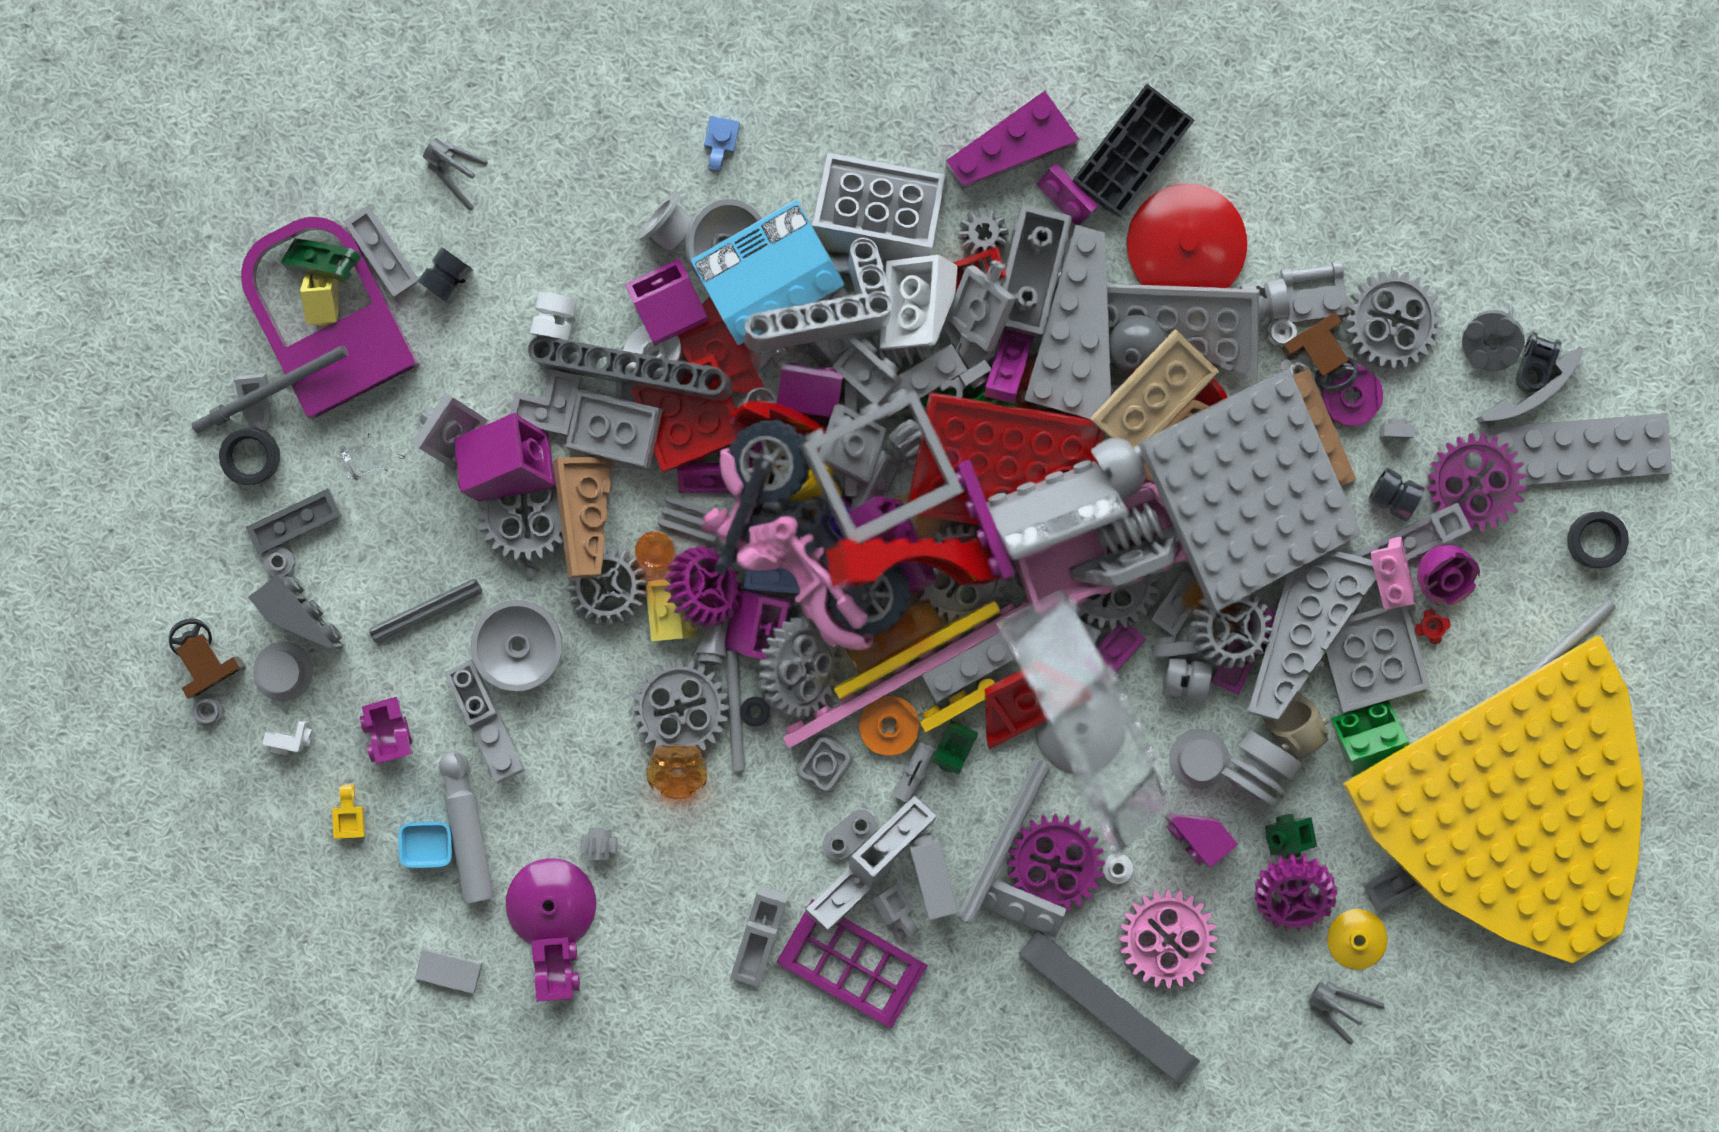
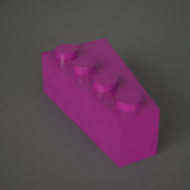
[945,90,1080,190]

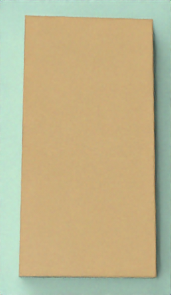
[1090,330,1219,448]

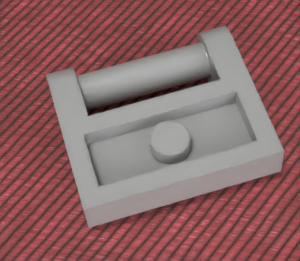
[1280,261,1349,323]

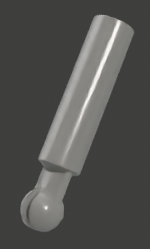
[439,751,494,903]

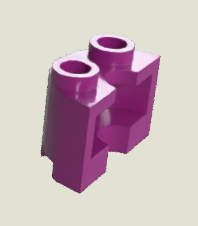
[360,697,413,764]
[531,937,580,1002]

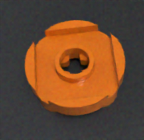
[859,695,919,756]

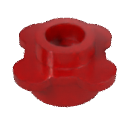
[1414,609,1450,644]

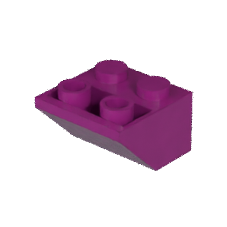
[625,258,709,346]
[777,362,843,426]
[725,588,795,660]
[1165,813,1239,868]

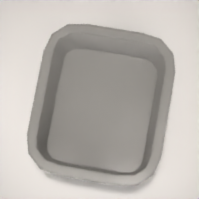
[796,733,853,793]

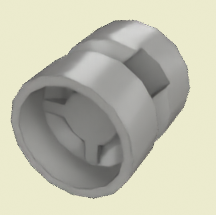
[1240,278,1290,322]
[1162,657,1212,702]

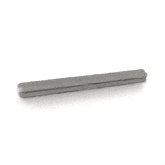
[957,759,1049,925]

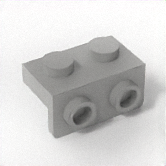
[832,336,902,407]

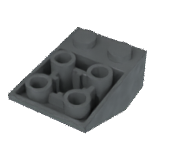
[248,574,344,649]

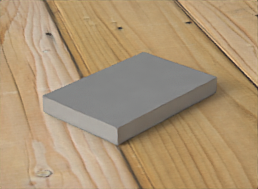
[565,389,663,469]

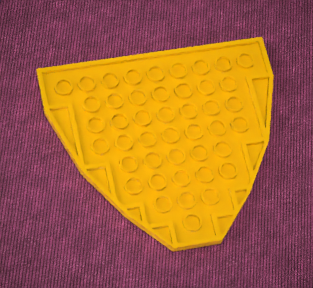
[1342,636,1644,963]

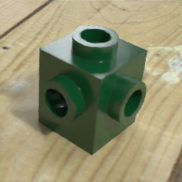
[1265,814,1317,859]

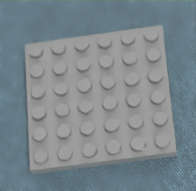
[1137,368,1361,612]

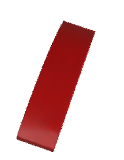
[727,401,826,454]

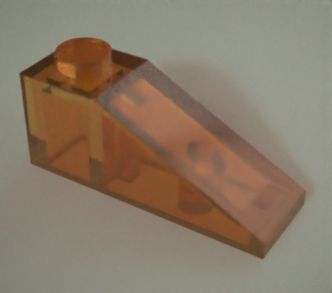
[845,599,944,673]

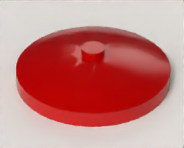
[1126,184,1248,288]

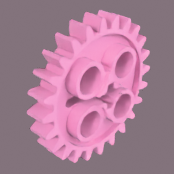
[1118,888,1218,988]

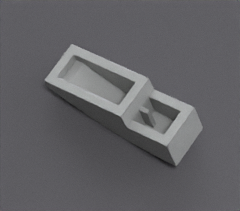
[730,885,788,987]

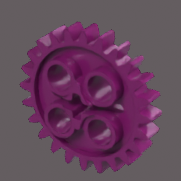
[1427,433,1528,531]
[1007,813,1105,911]

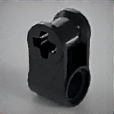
[1516,331,1562,392]

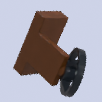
[1282,312,1358,392]
[168,619,245,699]

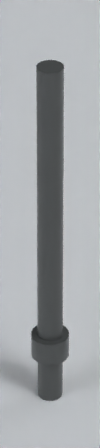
[191,345,349,433]

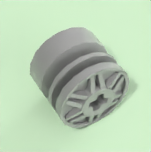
[1220,730,1303,808]

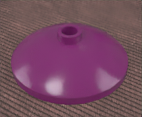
[506,858,596,945]

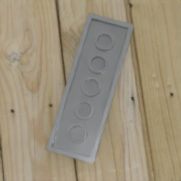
[1485,413,1672,488]

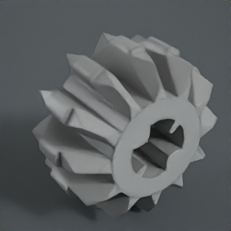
[957,208,1009,256]
[889,419,922,472]

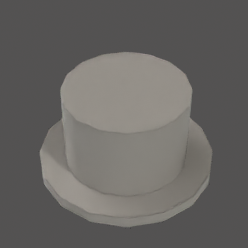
[638,192,693,252]
[253,641,313,702]
[1169,729,1229,789]

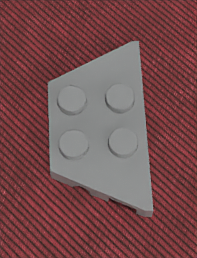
[1069,527,1180,587]

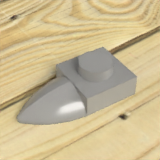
[234,373,273,431]

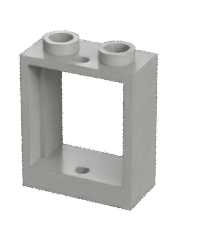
[909,833,959,920]

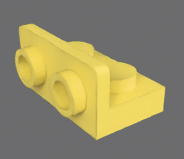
[646,579,698,642]

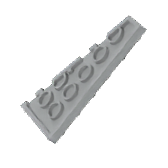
[1024,225,1111,419]
[1107,284,1260,381]
[1248,550,1376,722]

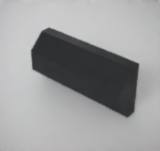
[1073,84,1195,217]

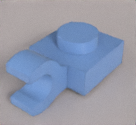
[704,116,740,172]

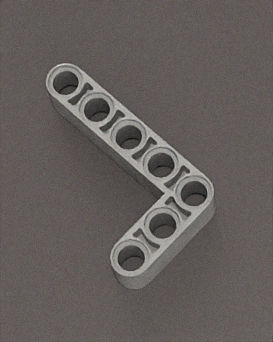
[744,238,893,352]

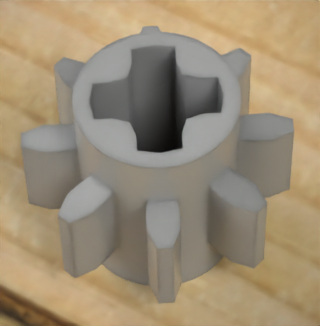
[580,828,618,860]

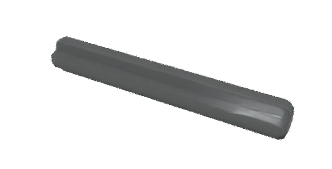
[369,579,482,642]

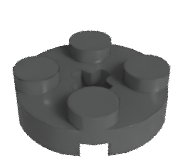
[1462,310,1525,371]

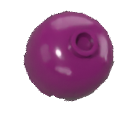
[1417,544,1480,606]

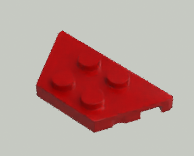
[678,295,765,393]
[984,662,1092,749]

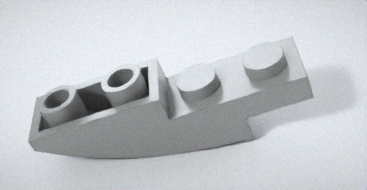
[444,659,525,784]

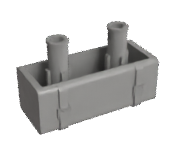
[1001,205,1072,338]

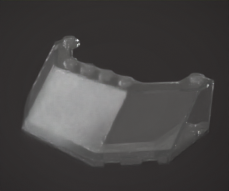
[995,590,1168,859]

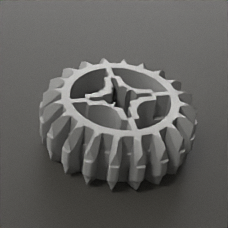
[566,545,648,626]
[1190,594,1273,669]

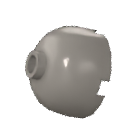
[1091,438,1147,500]

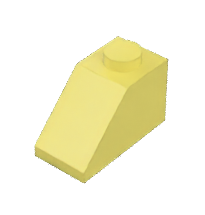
[300,273,340,326]

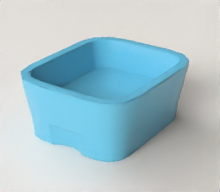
[398,822,452,868]

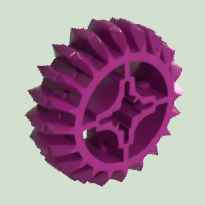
[664,546,743,628]
[1254,854,1337,932]

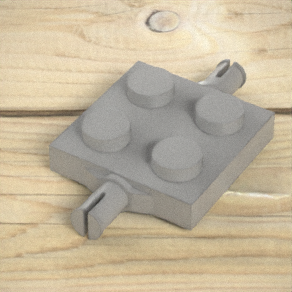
[946,261,1016,356]

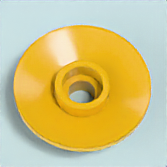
[1327,909,1388,970]

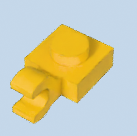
[332,784,366,839]

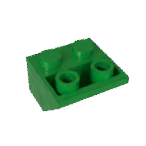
[1331,700,1410,778]

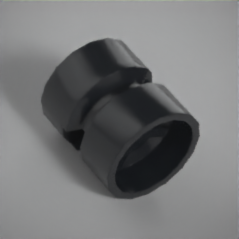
[417,247,474,304]
[1368,468,1425,522]

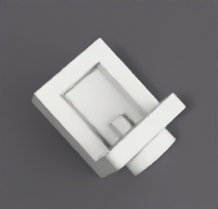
[262,720,312,755]

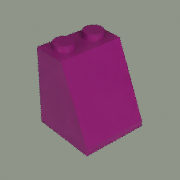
[454,413,556,502]

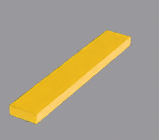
[834,599,1000,699]

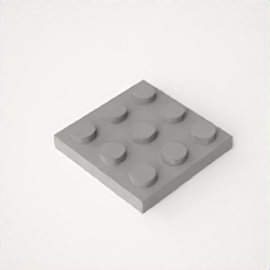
[1325,606,1431,713]

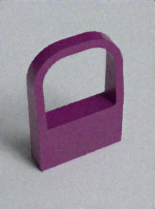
[241,217,420,420]

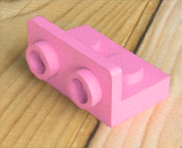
[1370,537,1415,610]

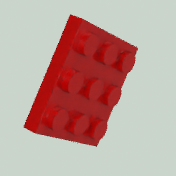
[631,354,744,473]

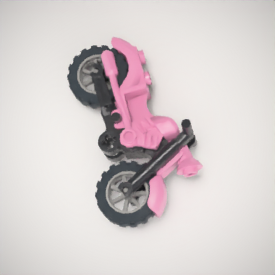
[700,420,911,650]

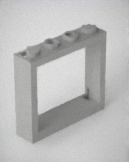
[800,389,963,543]

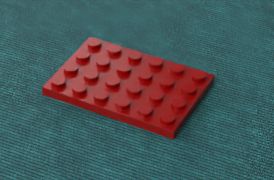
[907,393,1106,525]

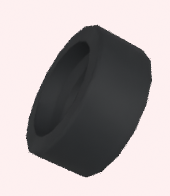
[219,428,280,485]
[1567,511,1629,569]

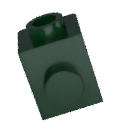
[932,720,978,774]

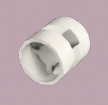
[530,292,577,340]

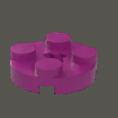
[1321,365,1383,426]

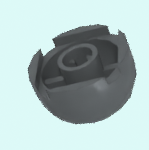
[1109,315,1168,376]

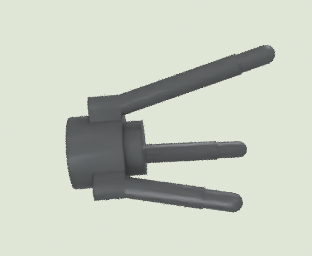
[423,138,488,210]
[1308,981,1385,1044]

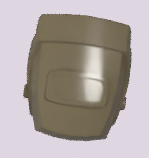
[1262,692,1329,760]

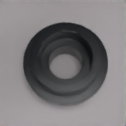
[740,696,770,727]

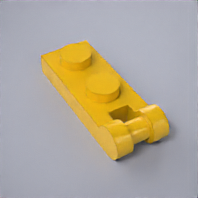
[919,678,995,732]

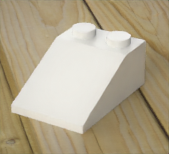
[880,255,957,350]

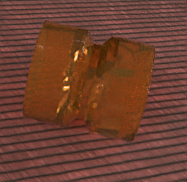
[635,531,677,571]

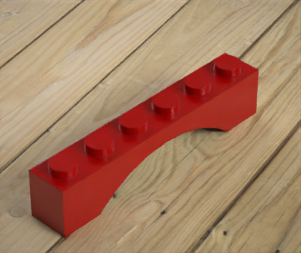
[827,538,1000,587]

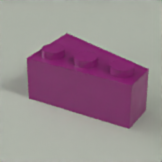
[848,496,938,595]

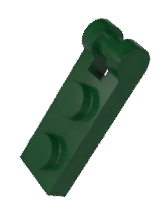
[280,238,362,283]

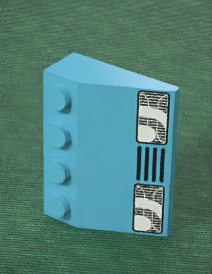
[691,199,844,345]

